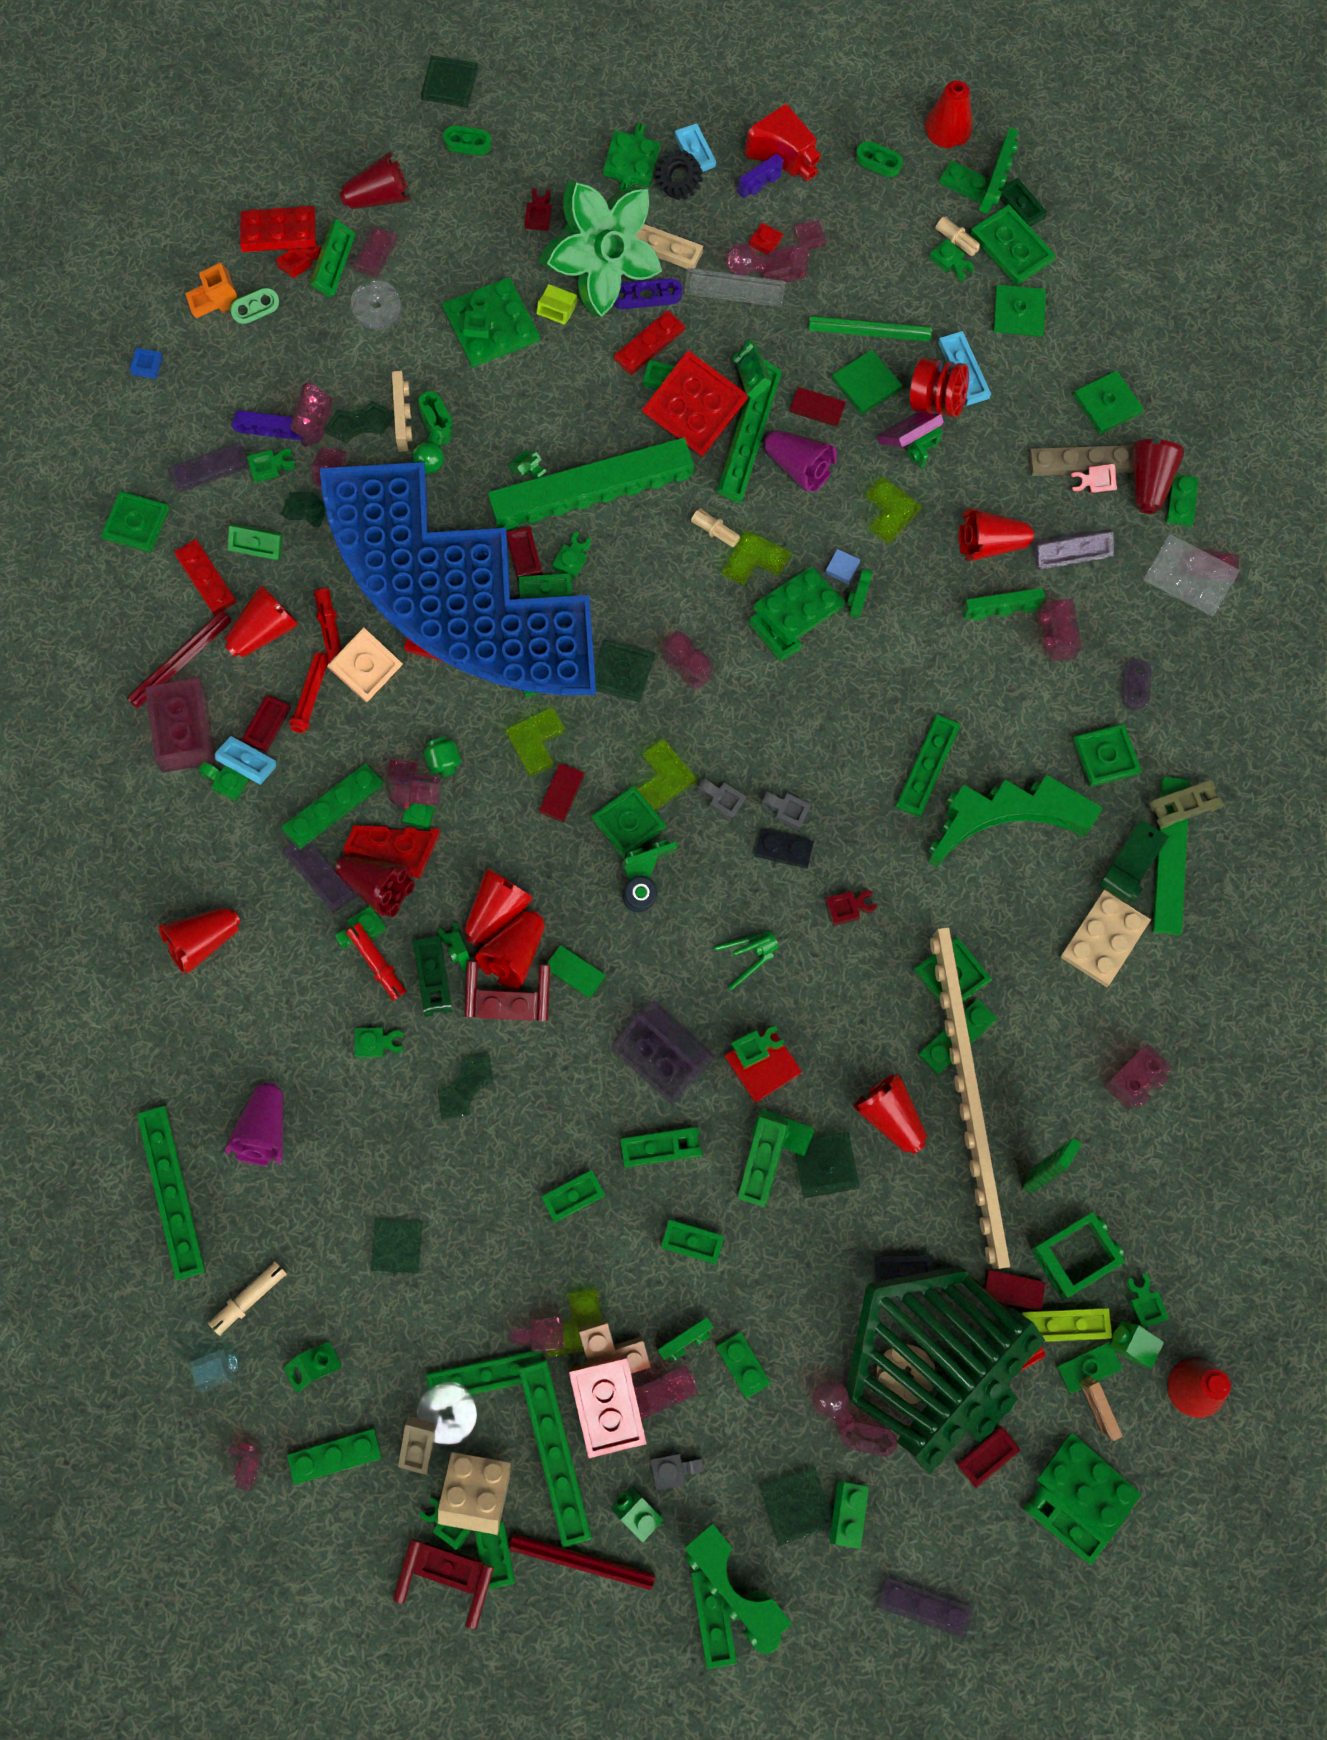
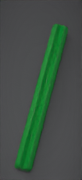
[808,316,932,342]

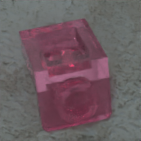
[312,447,346,487]
[228,1442,263,1491]

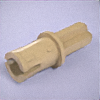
[936,216,980,256]
[691,508,740,547]

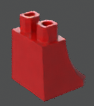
[745,103,821,182]

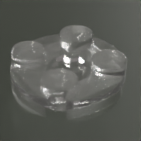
[351,280,402,330]
[417,1382,477,1445]

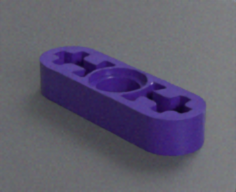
[613,279,682,309]
[231,411,307,440]

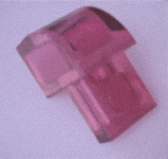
[387,760,441,809]
[635,1365,698,1420]

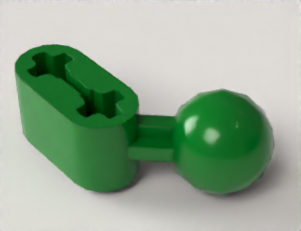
[412,391,452,474]

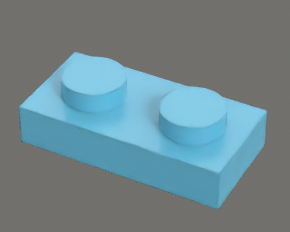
[675,123,716,172]
[215,736,276,785]

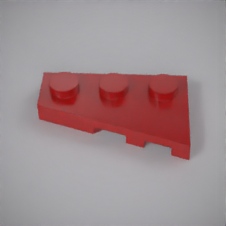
[343,825,441,879]

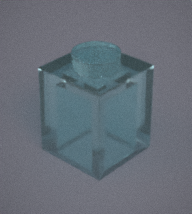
[189,1349,239,1393]

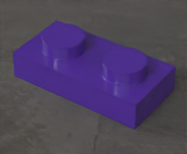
[737,153,784,199]

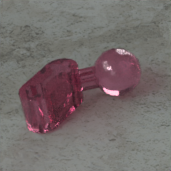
[727,243,809,285]
[812,1379,897,1457]

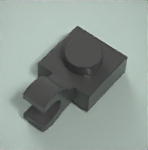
[697,779,747,821]
[760,792,811,831]
[651,1454,704,1490]

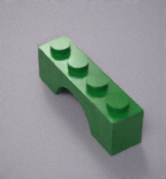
[684,1523,792,1649]

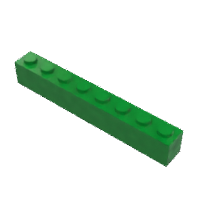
[487,438,694,530]

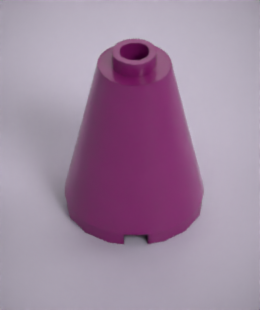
[765,430,837,492]
[225,1083,283,1166]

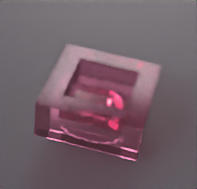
[794,220,826,252]

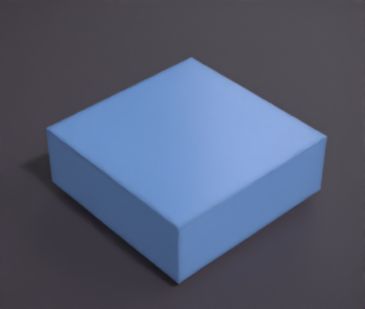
[825,549,860,585]

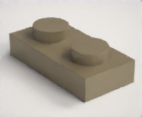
[398,1416,437,1475]

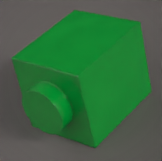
[1109,1321,1164,1369]

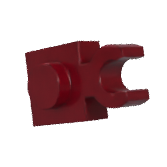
[524,188,552,231]
[825,890,877,926]

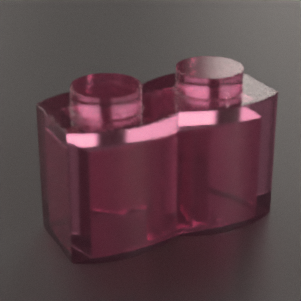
[662,631,713,691]

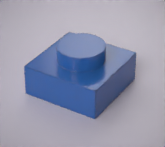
[130,348,163,379]

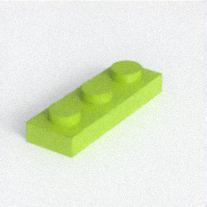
[1020,1308,1112,1342]

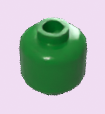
[423,736,462,778]

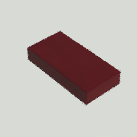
[790,387,846,427]
[506,526,543,581]
[241,694,291,753]
[539,764,585,823]
[984,1270,1046,1312]
[956,1426,1021,1488]

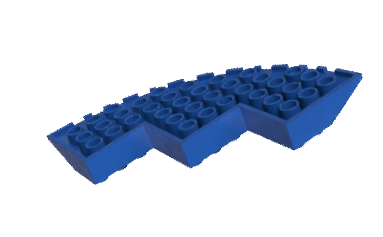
[320,462,596,695]

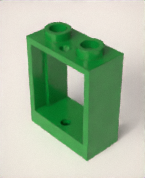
[1030,1212,1125,1300]

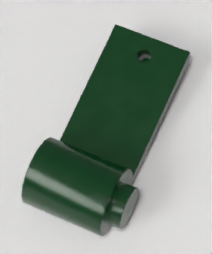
[1098,820,1169,904]

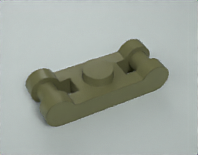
[1149,780,1224,829]

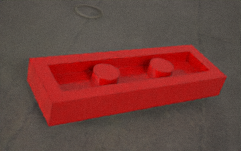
[614,310,685,376]
[174,539,237,616]

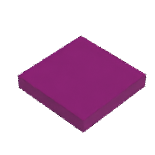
[876,412,944,447]

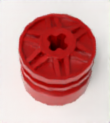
[910,358,969,418]

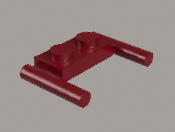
[465,960,550,1021]
[393,1539,494,1629]

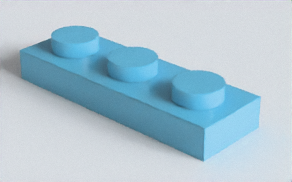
[938,331,991,406]

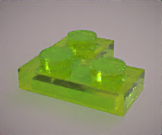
[865,476,922,545]
[722,530,792,587]
[505,707,565,778]
[638,739,697,812]
[543,1289,601,1358]

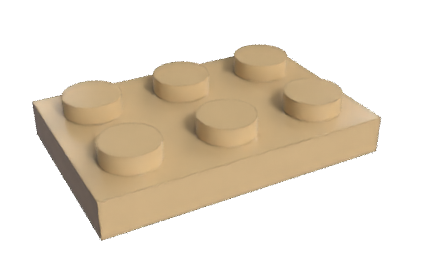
[1060,890,1151,987]

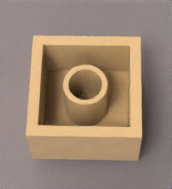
[438,1452,511,1535]

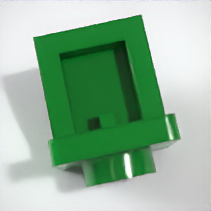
[908,427,943,469]
[611,1487,663,1542]

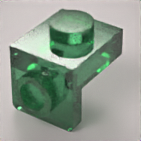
[281,492,326,527]

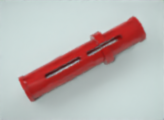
[313,589,342,664]
[345,923,407,1001]

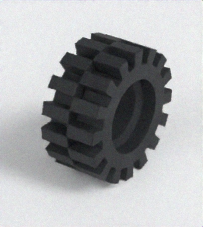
[656,149,703,200]

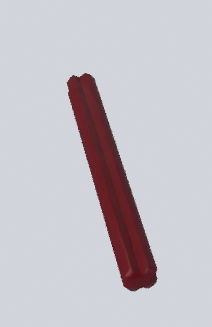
[127,611,231,708]
[509,1534,655,1590]

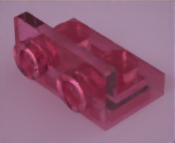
[290,382,333,447]

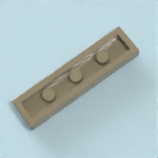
[1029,445,1133,476]

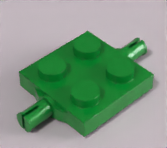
[603,122,661,191]

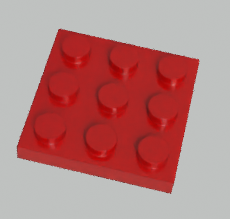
[642,350,749,458]

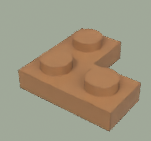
[578,1319,651,1374]

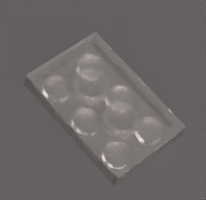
[1144,534,1240,617]

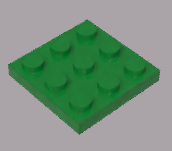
[441,277,540,368]

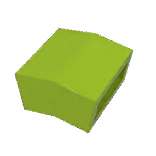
[537,284,577,325]

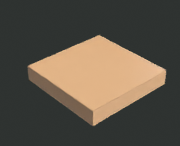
[327,627,403,703]

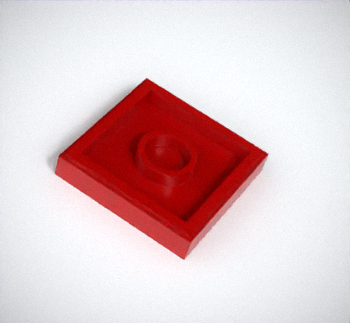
[724,1026,802,1104]

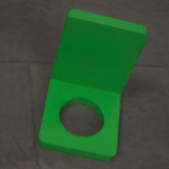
[284,1342,342,1393]

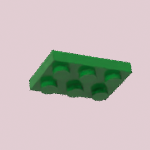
[970,205,1056,286]
[753,566,846,646]
[1036,1432,1142,1542]

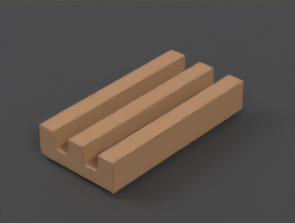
[1080,1376,1123,1441]

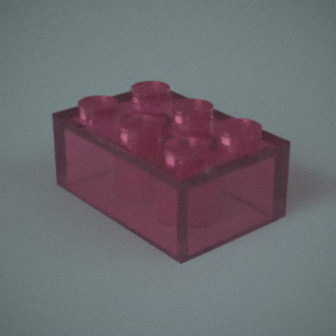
[145,678,216,773]

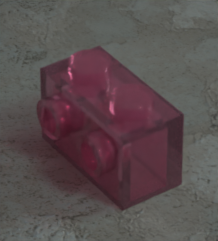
[1039,598,1082,661]
[1103,1043,1172,1110]

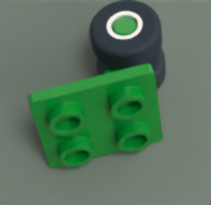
[621,839,678,912]

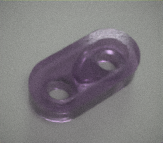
[1122,659,1152,711]

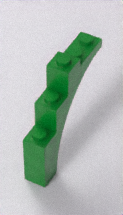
[928,775,1103,868]

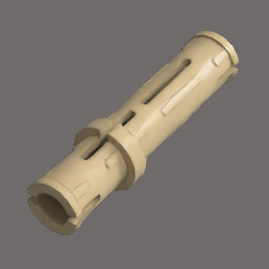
[207,1261,287,1336]

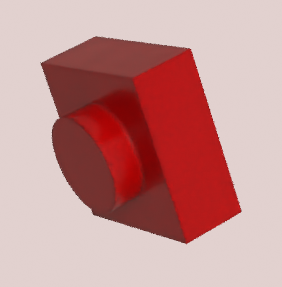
[749,223,783,257]

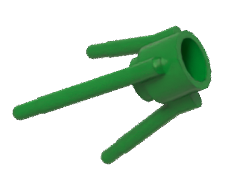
[713,930,779,991]

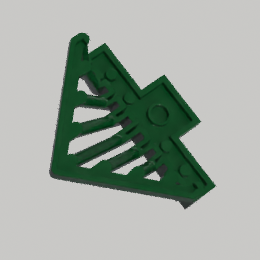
[845,1266,1045,1474]

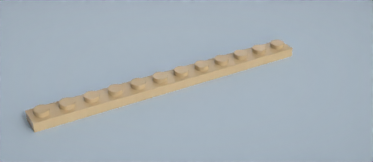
[930,928,1010,1270]

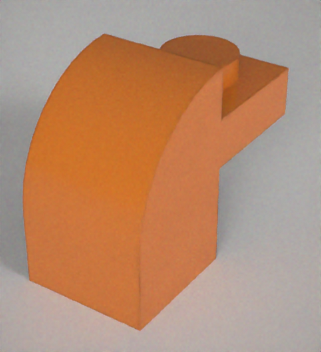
[185,263,237,319]

